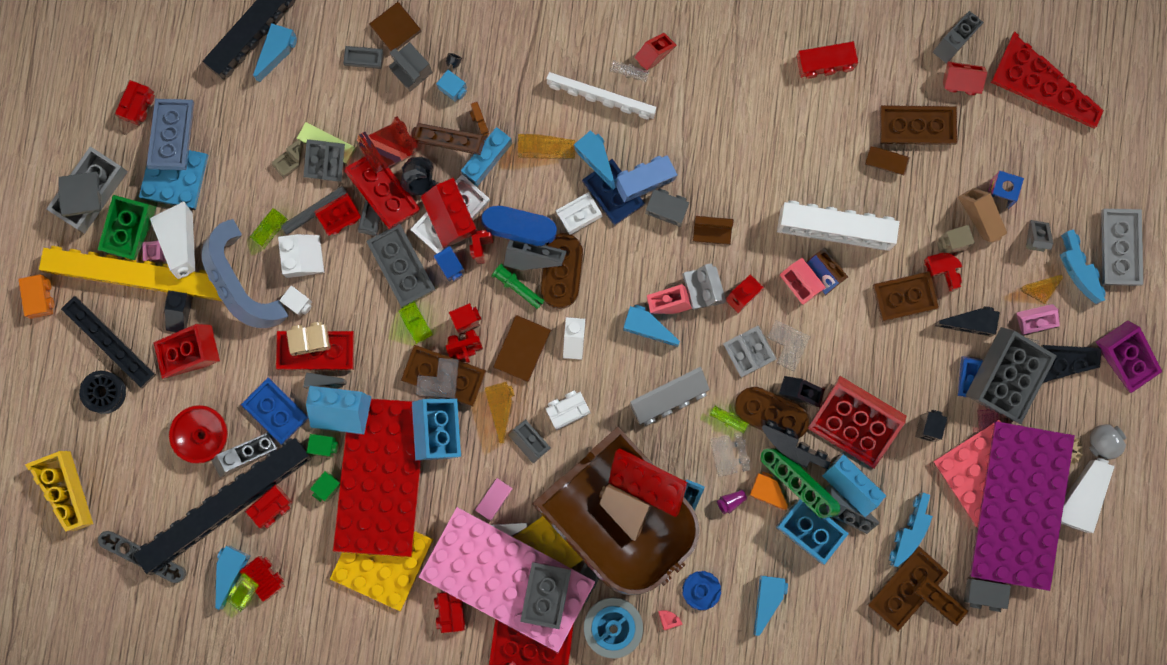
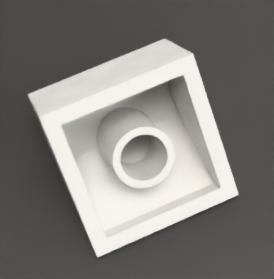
[278,234,324,278]

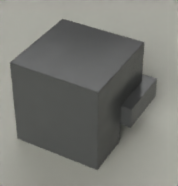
[389,42,433,92]

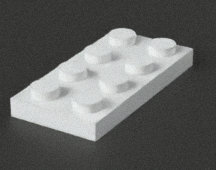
[410,174,490,254]

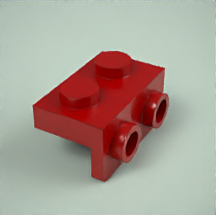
[314,193,361,236]
[469,230,493,264]

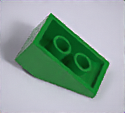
[97,195,156,260]

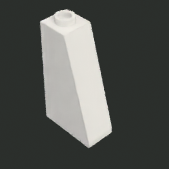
[150,202,195,279]
[1061,458,1114,533]

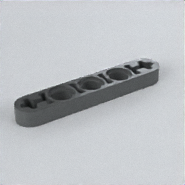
[98,531,186,583]

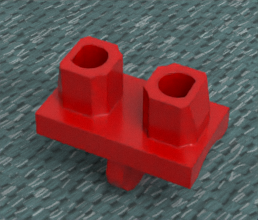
[445,330,483,363]

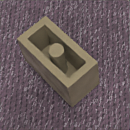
[937,225,975,254]

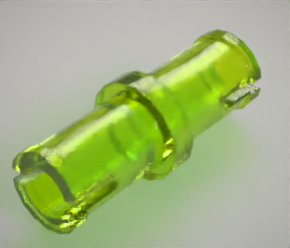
[709,405,749,434]

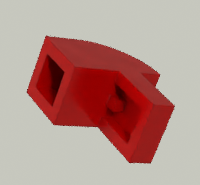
[924,253,963,292]

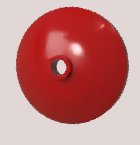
[169,405,228,464]

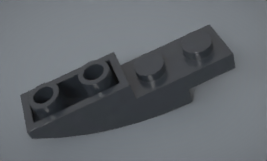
[760,419,831,469]

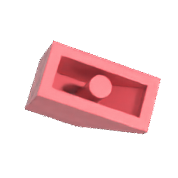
[647,284,692,314]

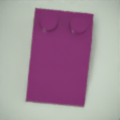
[1096,320,1163,393]

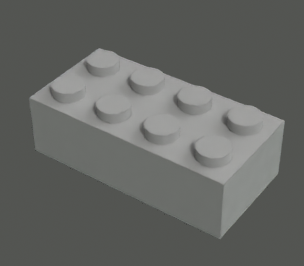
[47,147,128,234]

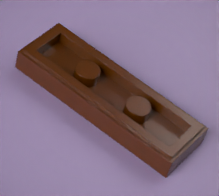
[912,575,968,626]

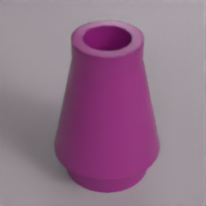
[717,490,747,514]

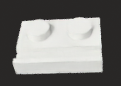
[556,192,603,235]

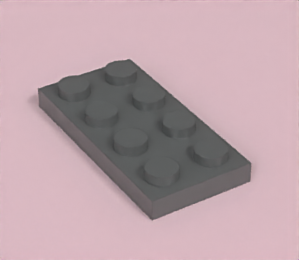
[366,224,436,308]

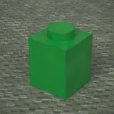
[307,434,338,457]
[310,471,340,502]

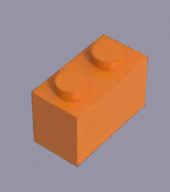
[18,274,55,319]

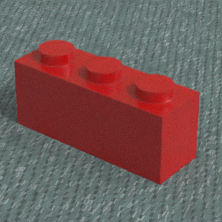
[796,41,859,79]

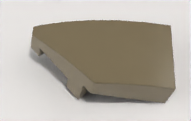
[272,140,301,178]

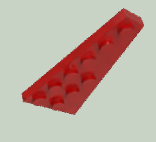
[990,31,1104,129]

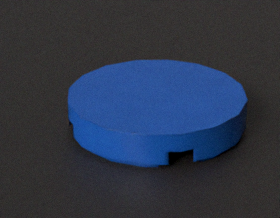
[682,571,721,610]

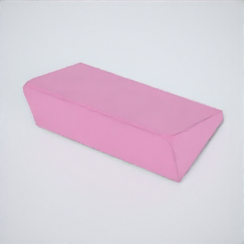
[1017,304,1060,335]
[475,478,513,521]

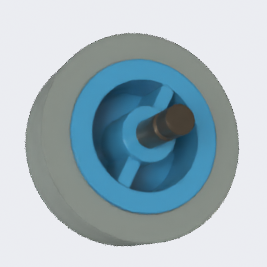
[584,598,643,658]

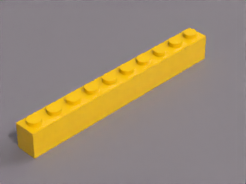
[39,246,223,302]

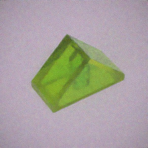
[399,302,433,344]

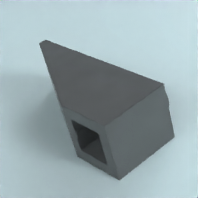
[933,11,984,64]
[212,432,277,478]
[824,484,879,534]

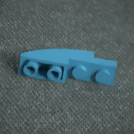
[1060,230,1106,304]
[889,493,933,567]

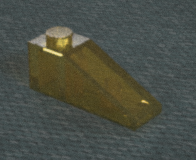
[518,134,575,159]
[484,382,515,445]

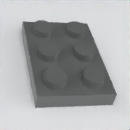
[520,562,571,629]

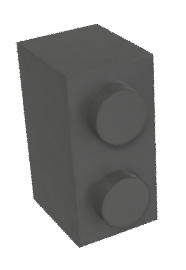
[645,189,690,227]
[964,579,1011,612]

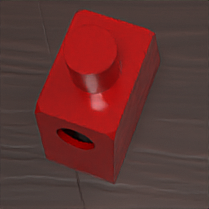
[726,274,764,314]

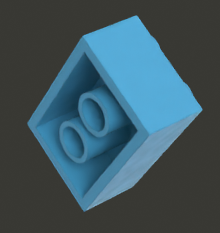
[412,399,461,460]
[776,498,849,565]

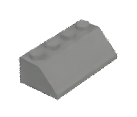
[630,367,710,426]

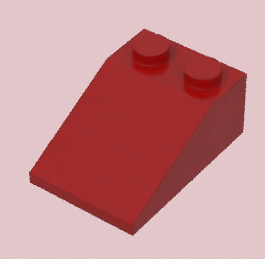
[153,324,220,379]

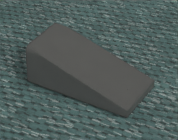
[303,372,347,389]

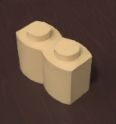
[287,322,330,356]

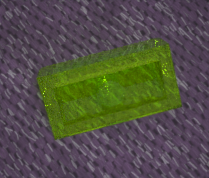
[250,208,288,249]

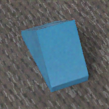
[684,479,705,511]

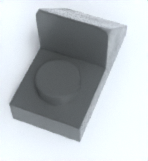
[1026,220,1053,252]

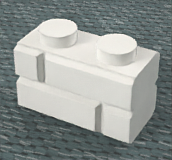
[546,391,591,430]

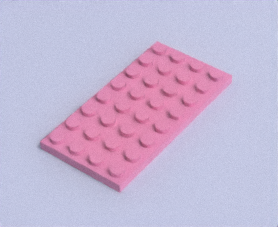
[419,507,595,652]

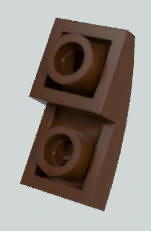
[865,146,910,176]

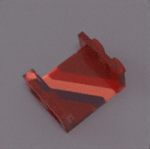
[356,116,417,173]

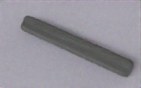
[281,186,348,234]

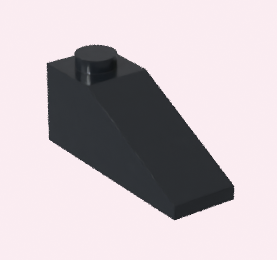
[935,306,1000,337]

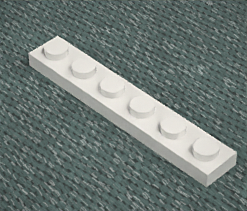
[547,72,656,119]

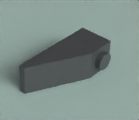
[504,240,566,270]

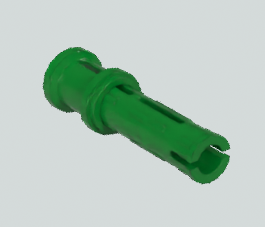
[491,263,545,310]

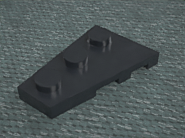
[1041,345,1101,383]

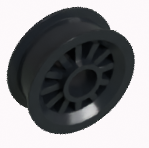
[79,370,126,414]

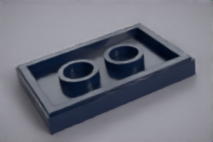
[582,159,645,226]

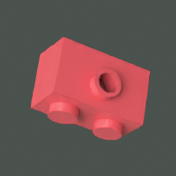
[780,258,826,305]

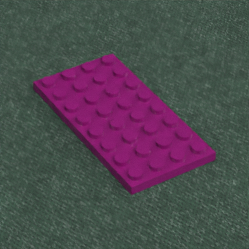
[970,421,1075,591]

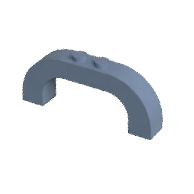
[201,219,288,328]

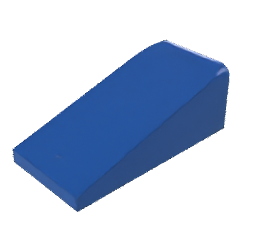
[958,356,983,397]

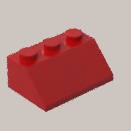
[421,177,477,249]

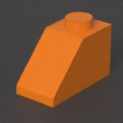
[748,472,788,510]

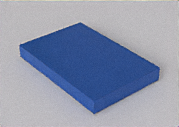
[241,377,309,445]

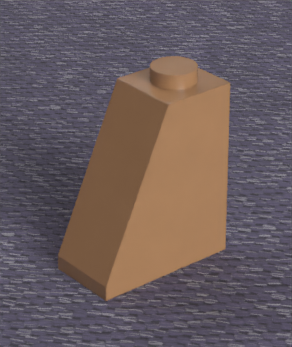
[958,188,1007,242]
[599,484,652,541]

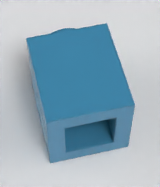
[436,70,467,102]

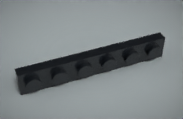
[61,295,156,388]

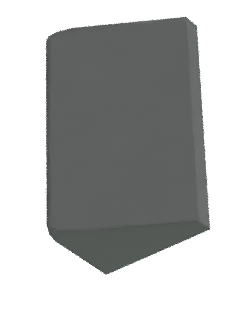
[509,419,551,463]

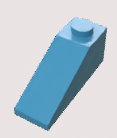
[253,23,297,82]
[574,130,616,189]
[623,305,680,347]
[215,546,251,610]
[754,575,788,636]

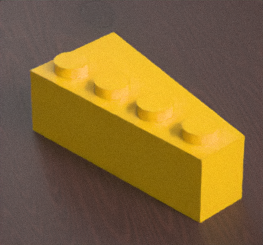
[25,451,93,532]

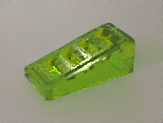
[226,573,259,612]

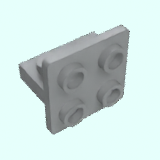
[682,263,726,310]

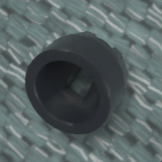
[446,53,462,68]

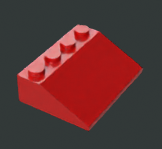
[808,376,907,469]

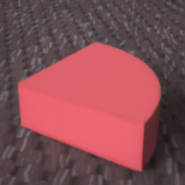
[658,610,683,630]

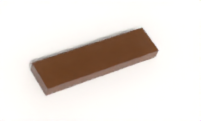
[413,123,486,155]

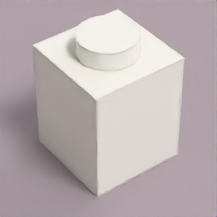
[279,286,312,317]

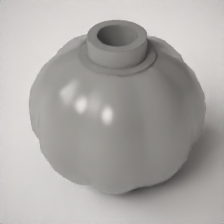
[1089,424,1126,459]

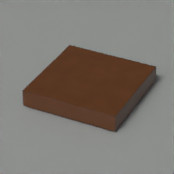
[369,2,422,52]

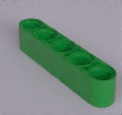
[760,448,840,518]

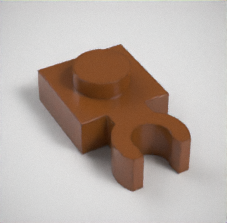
[469,101,489,136]

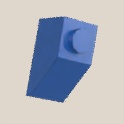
[434,246,465,282]

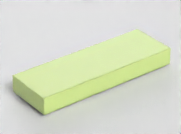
[297,122,356,165]

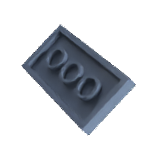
[147,99,194,170]

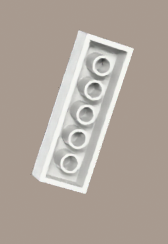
[777,201,900,251]

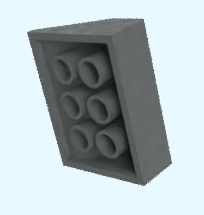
[965,327,1056,424]

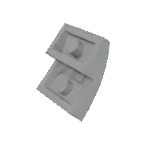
[723,325,777,378]

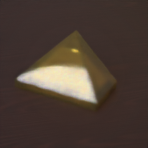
[1020,274,1063,304]

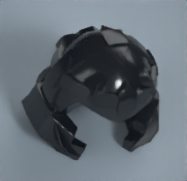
[400,156,439,195]

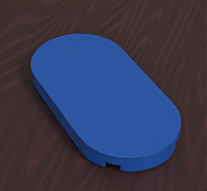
[481,206,557,246]

